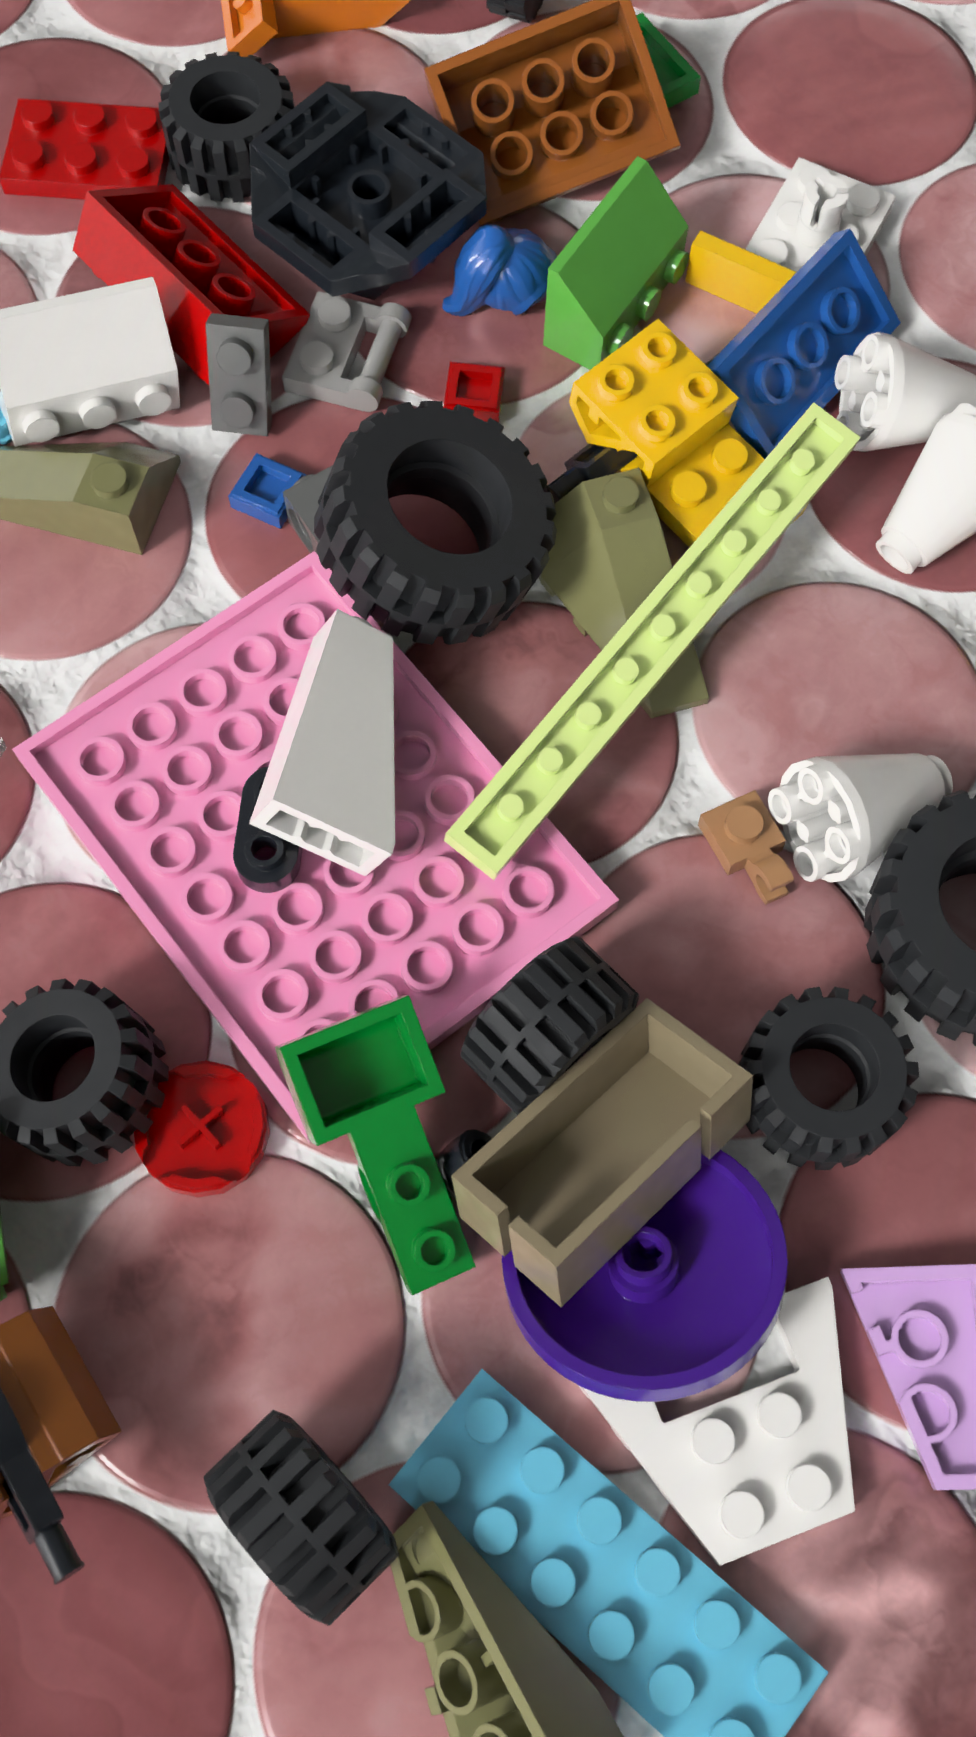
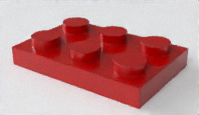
[0,98,169,200]

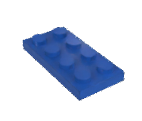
[707,228,901,459]

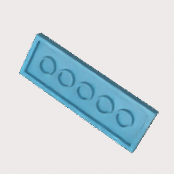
[388,1369,829,1737]

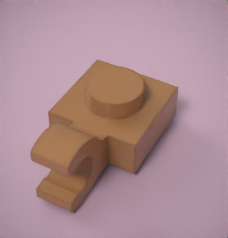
[698,790,794,905]

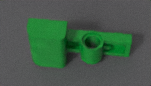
[275,995,476,1296]

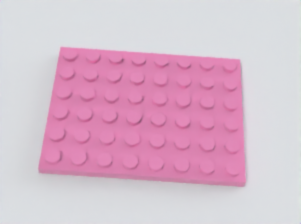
[12,551,619,1142]

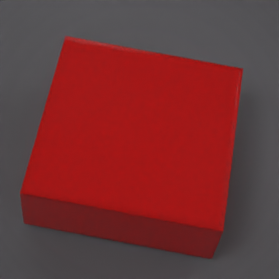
[443,362,505,423]

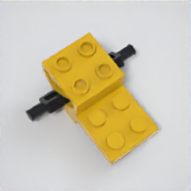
[543,319,809,548]

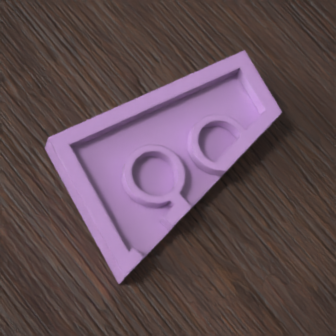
[840,1264,976,1490]

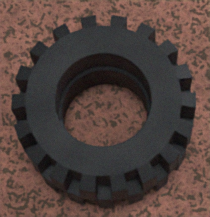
[159,52,294,203]
[460,936,639,1115]
[0,979,169,1167]
[738,986,919,1170]
[203,1410,399,1626]

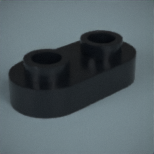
[233,766,303,893]

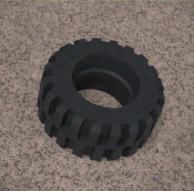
[314,401,557,645]
[864,790,976,1046]

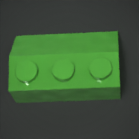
[543,156,689,370]

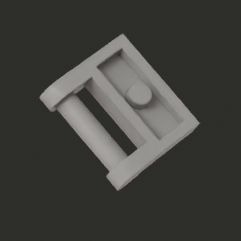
[282,291,412,412]

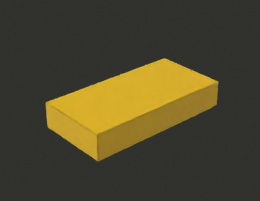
[685,230,796,314]

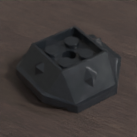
[249,81,487,300]

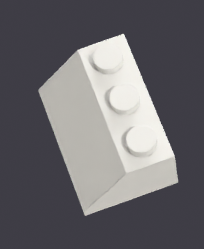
[0,277,180,447]

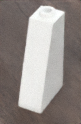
[249,609,395,876]

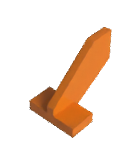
[221,0,411,57]

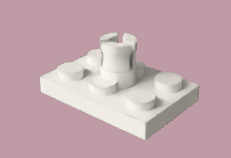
[745,157,896,272]

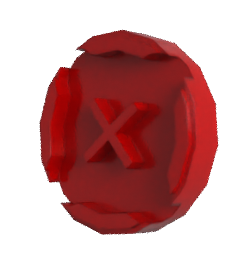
[134,1060,270,1198]

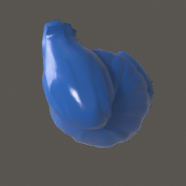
[442,225,557,317]

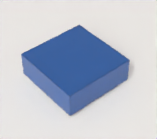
[228,453,306,529]

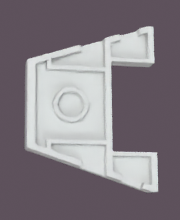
[578,1277,855,1565]

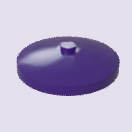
[502,1150,788,1402]

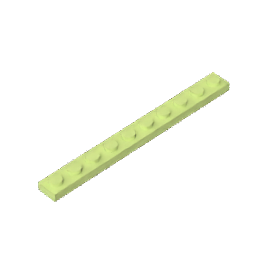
[444,402,861,880]

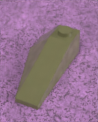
[0,442,181,555]
[539,468,709,718]
[390,1501,624,1737]

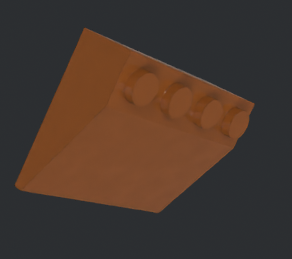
[424,0,681,227]

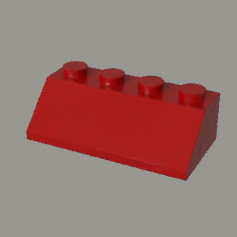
[72,184,310,385]

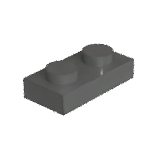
[206,313,272,437]

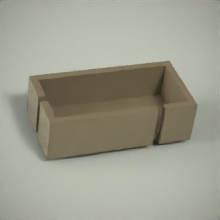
[451,998,753,1307]

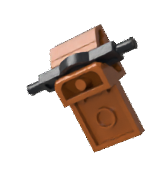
[0,1306,122,1585]

